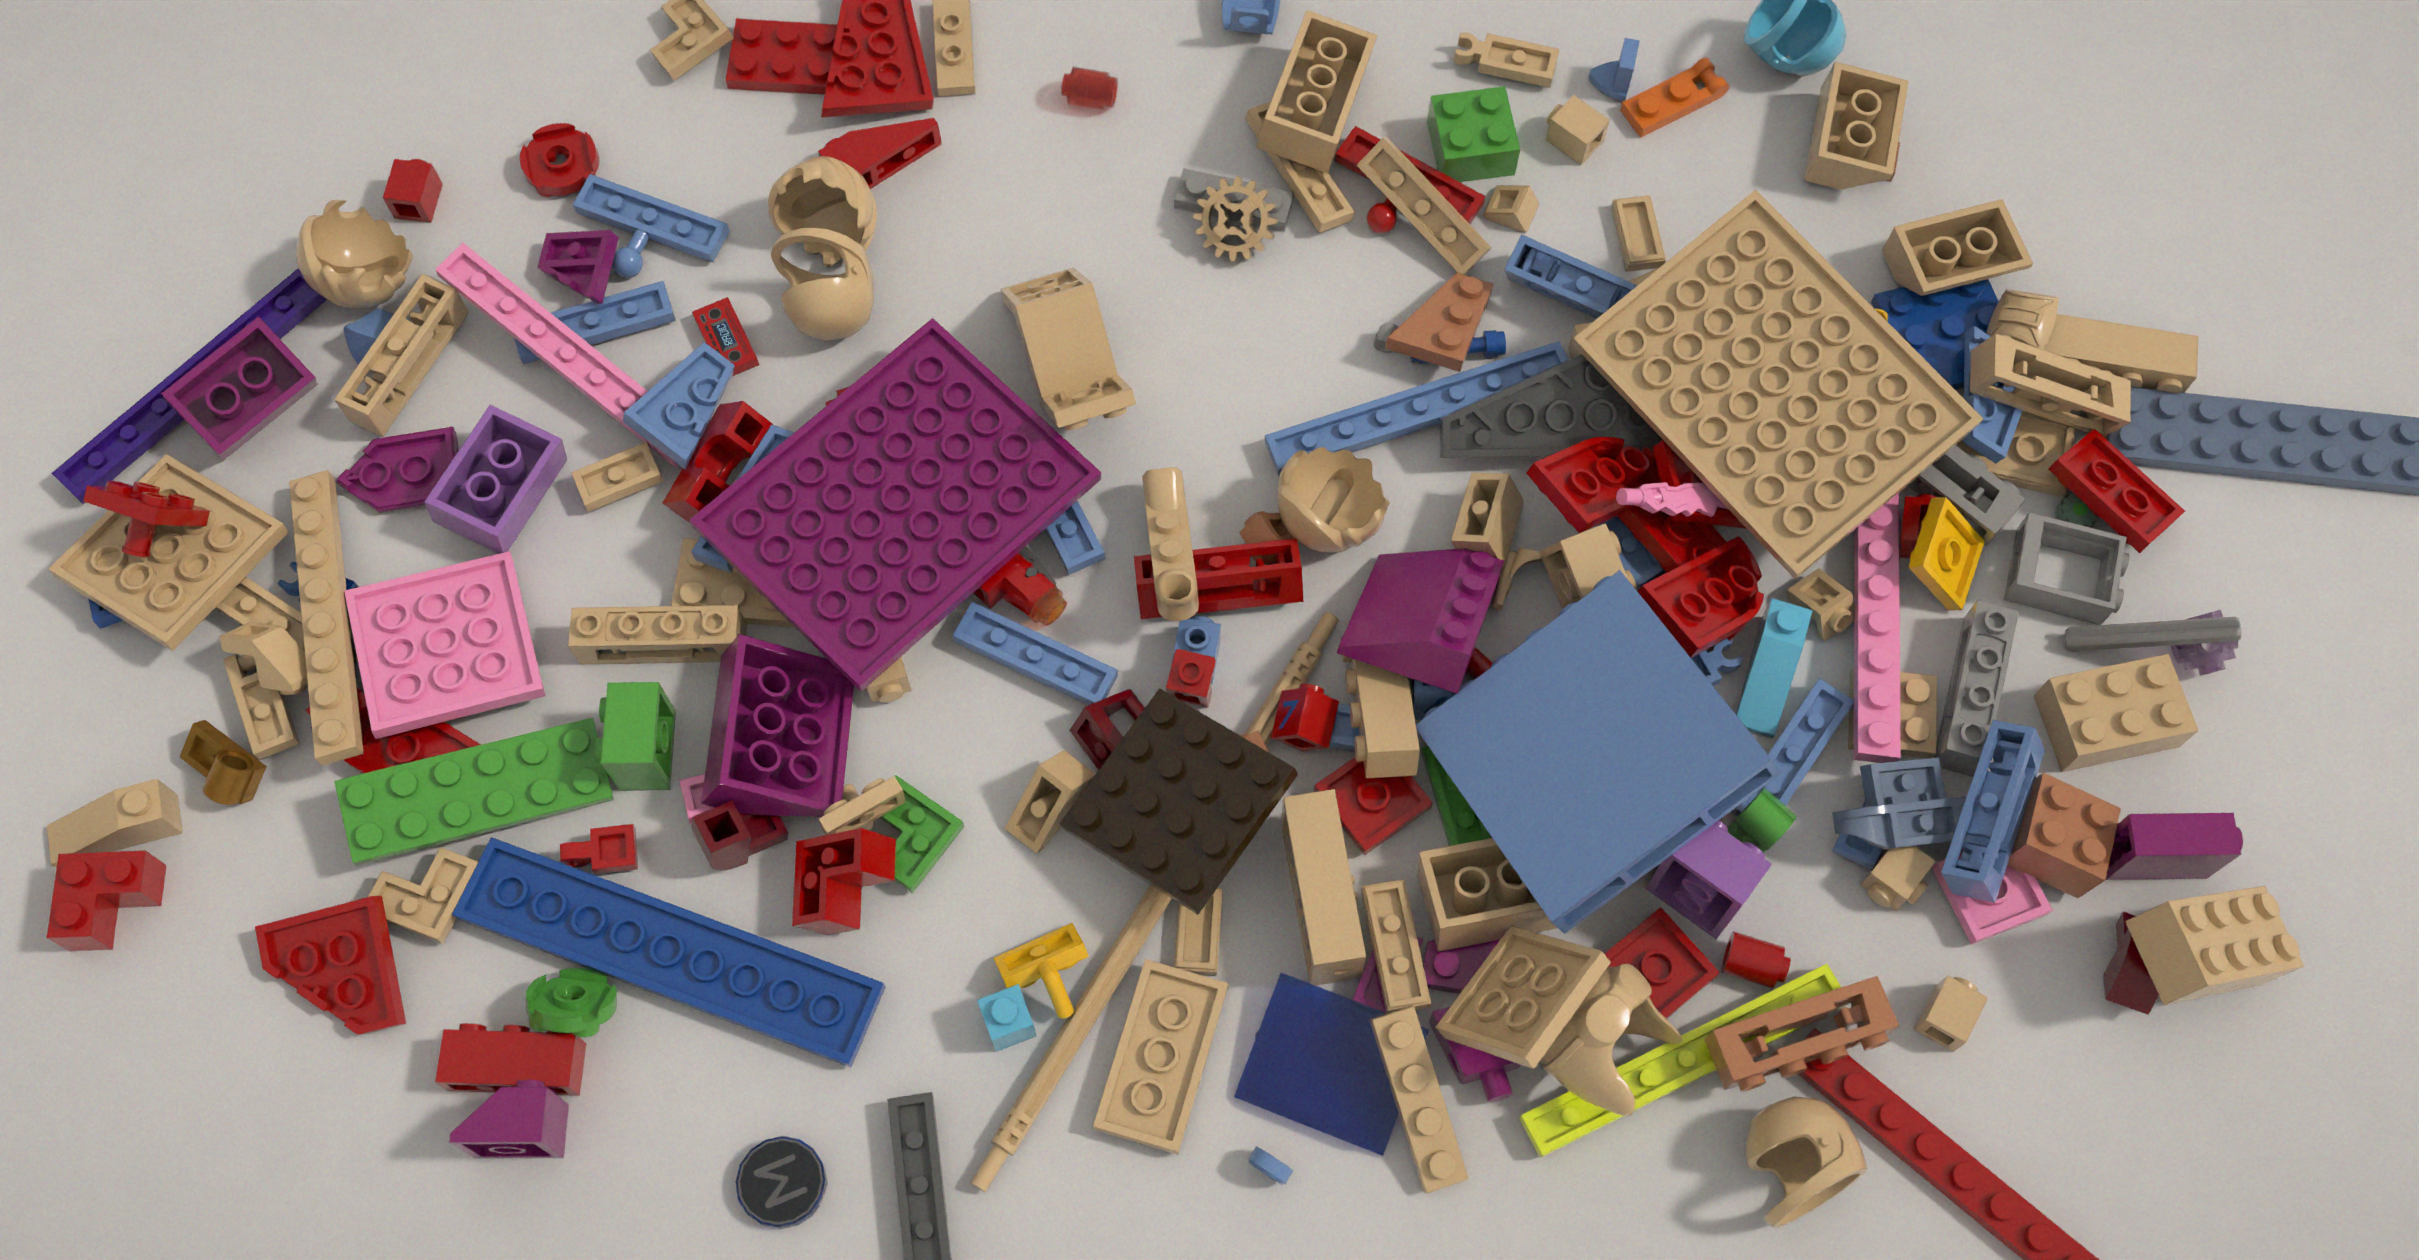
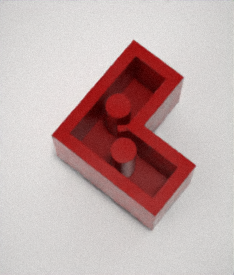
[792,828,896,935]
[47,850,166,951]

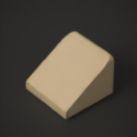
[1483,185,1539,232]

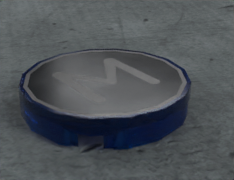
[736,1136,828,1229]

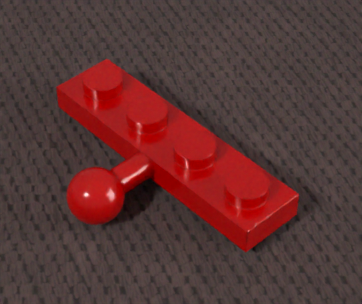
[1335,126,1485,234]

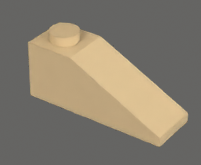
[47,779,183,867]

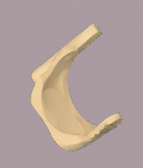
[1492,548,1543,611]

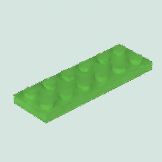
[334,717,614,866]

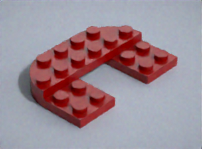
[1526,437,1764,658]

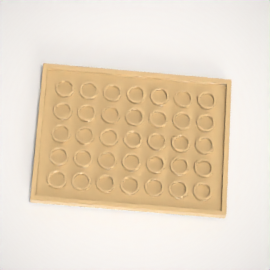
[1572,189,1983,579]

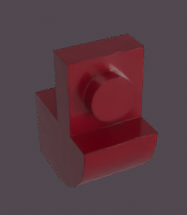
[691,800,788,870]
[2103,912,2159,1015]

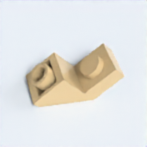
[219,622,308,695]

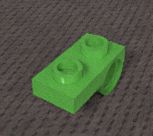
[1727,787,1797,853]

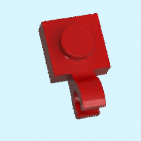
[560,824,638,874]

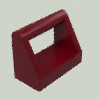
[1069,689,1145,771]

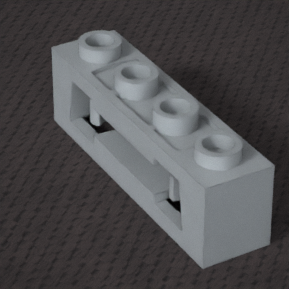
[1907,445,2026,547]
[1934,599,2019,777]

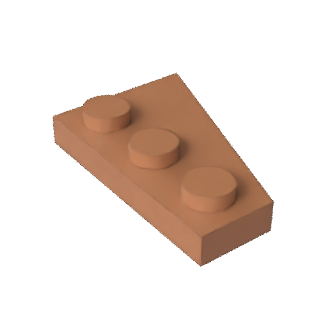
[1385,273,1494,372]

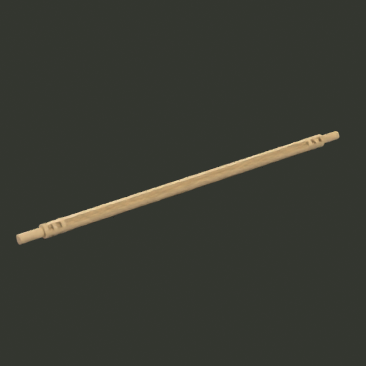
[970,612,1339,1192]

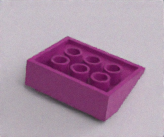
[1337,548,1505,694]
[701,634,854,817]

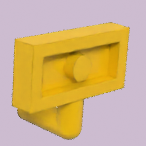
[993,923,1089,1018]

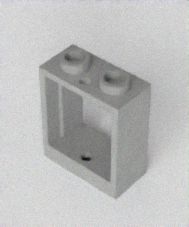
[2004,512,2130,625]

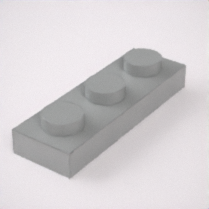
[1174,168,1294,232]

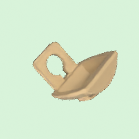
[1987,289,2059,349]

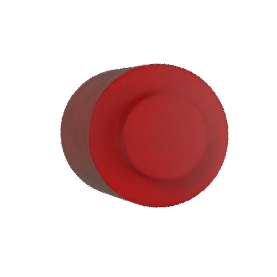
[1721,931,1791,989]

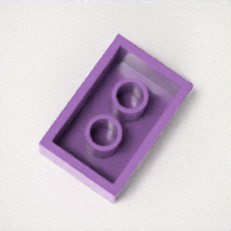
[425,405,567,554]
[1645,820,1772,940]

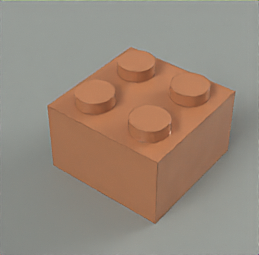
[2007,772,2121,898]

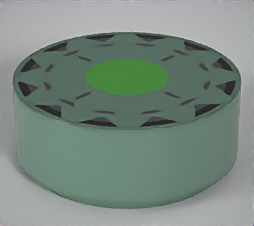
[2055,492,2099,528]

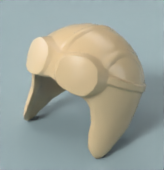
[1540,964,1682,1115]

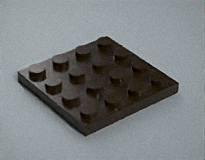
[1060,688,1298,915]

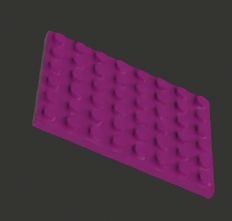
[690,318,1101,692]

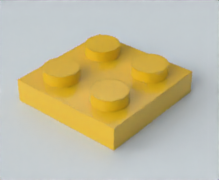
[1908,497,1985,610]

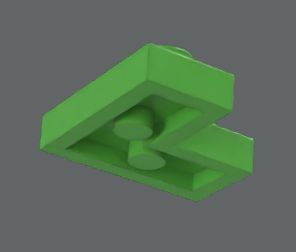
[879,775,965,893]

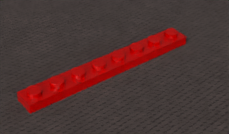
[1798,1028,2099,1260]

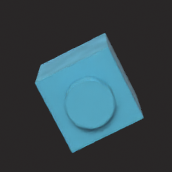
[977,984,1037,1052]

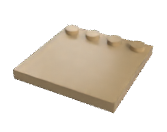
[48,454,289,651]

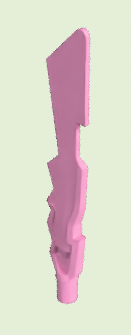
[1616,482,1728,517]

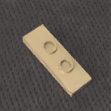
[932,0,976,96]

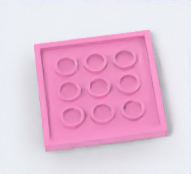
[344,551,546,739]

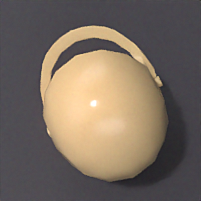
[771,228,874,341]
[1745,1096,1868,1228]

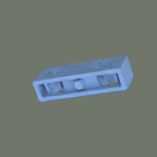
[1504,234,1638,319]
[1941,720,2045,903]

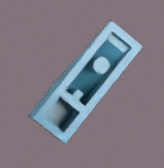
[1736,598,1813,738]

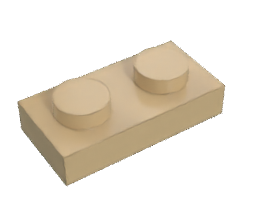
[571,442,664,512]

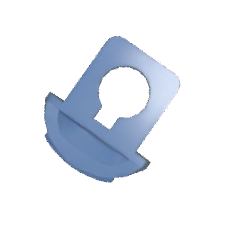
[1222,0,1280,35]

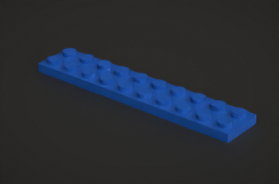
[452,837,886,1068]

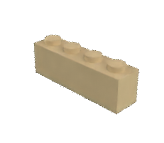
[2045,314,2198,394]
[1341,620,1420,778]

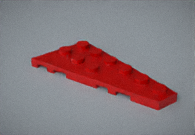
[821,0,934,118]

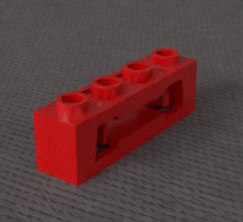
[1134,538,1304,620]

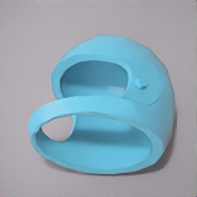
[1744,0,1847,77]

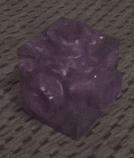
[2170,610,2238,676]

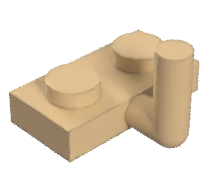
[819,776,906,835]

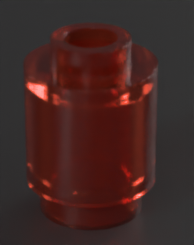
[1061,67,1118,110]

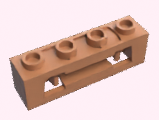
[1705,976,1899,1092]

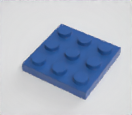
[1871,279,1999,390]

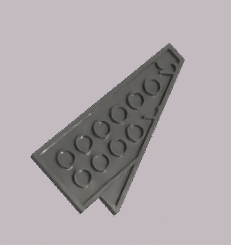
[1440,354,1663,458]

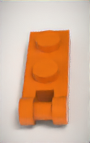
[1620,58,1730,138]

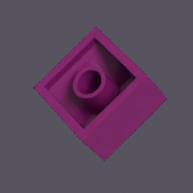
[449,1080,569,1158]

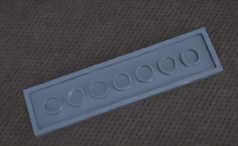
[2105,387,2419,496]

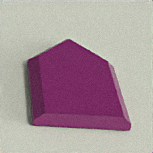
[335,427,458,513]

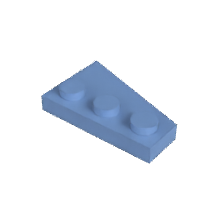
[1963,326,2023,464]
[623,342,735,469]

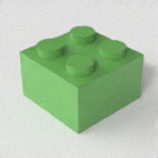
[1427,86,1520,182]
[596,682,676,791]

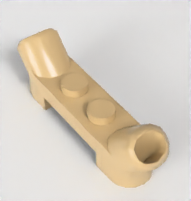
[1142,467,1199,621]

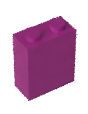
[2106,813,2243,880]

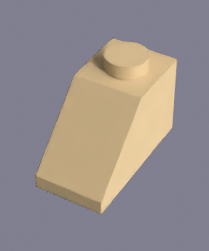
[1004,750,1096,854]

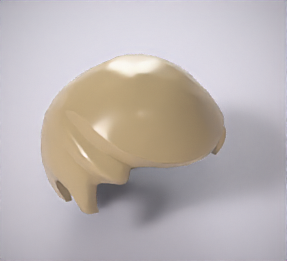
[768,156,877,268]
[296,200,413,309]
[1277,447,1390,552]

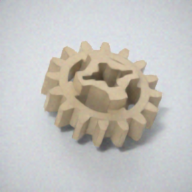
[1193,176,1278,261]

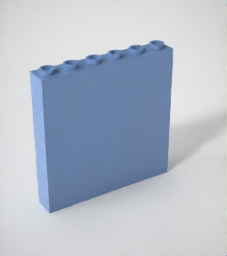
[1416,570,1782,934]

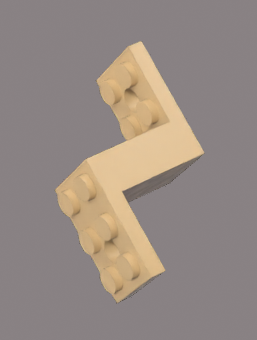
[1000,267,1136,430]

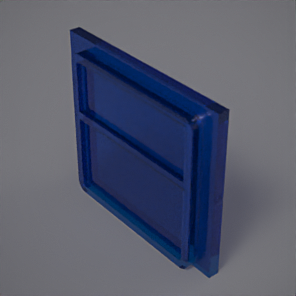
[1234,972,1429,1156]

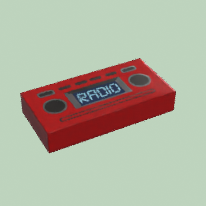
[692,297,759,376]

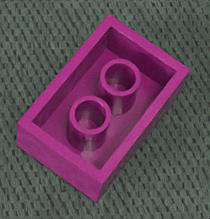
[161,317,318,461]

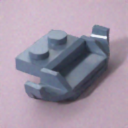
[1832,757,1967,849]

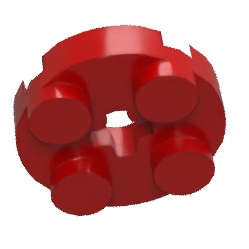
[520,123,599,197]

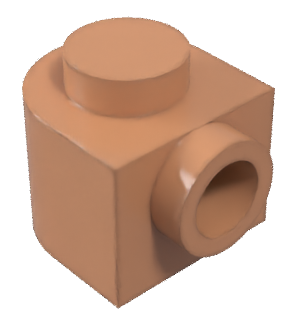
[1239,511,1294,565]

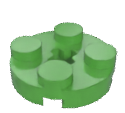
[526,968,617,1038]

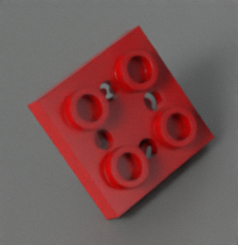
[83,480,210,557]

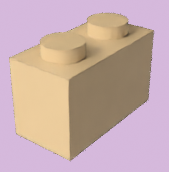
[1451,473,1524,569]

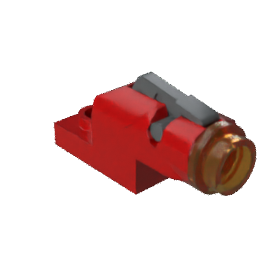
[973,546,1067,626]

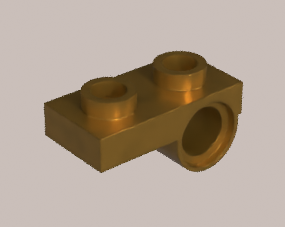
[179,720,267,805]

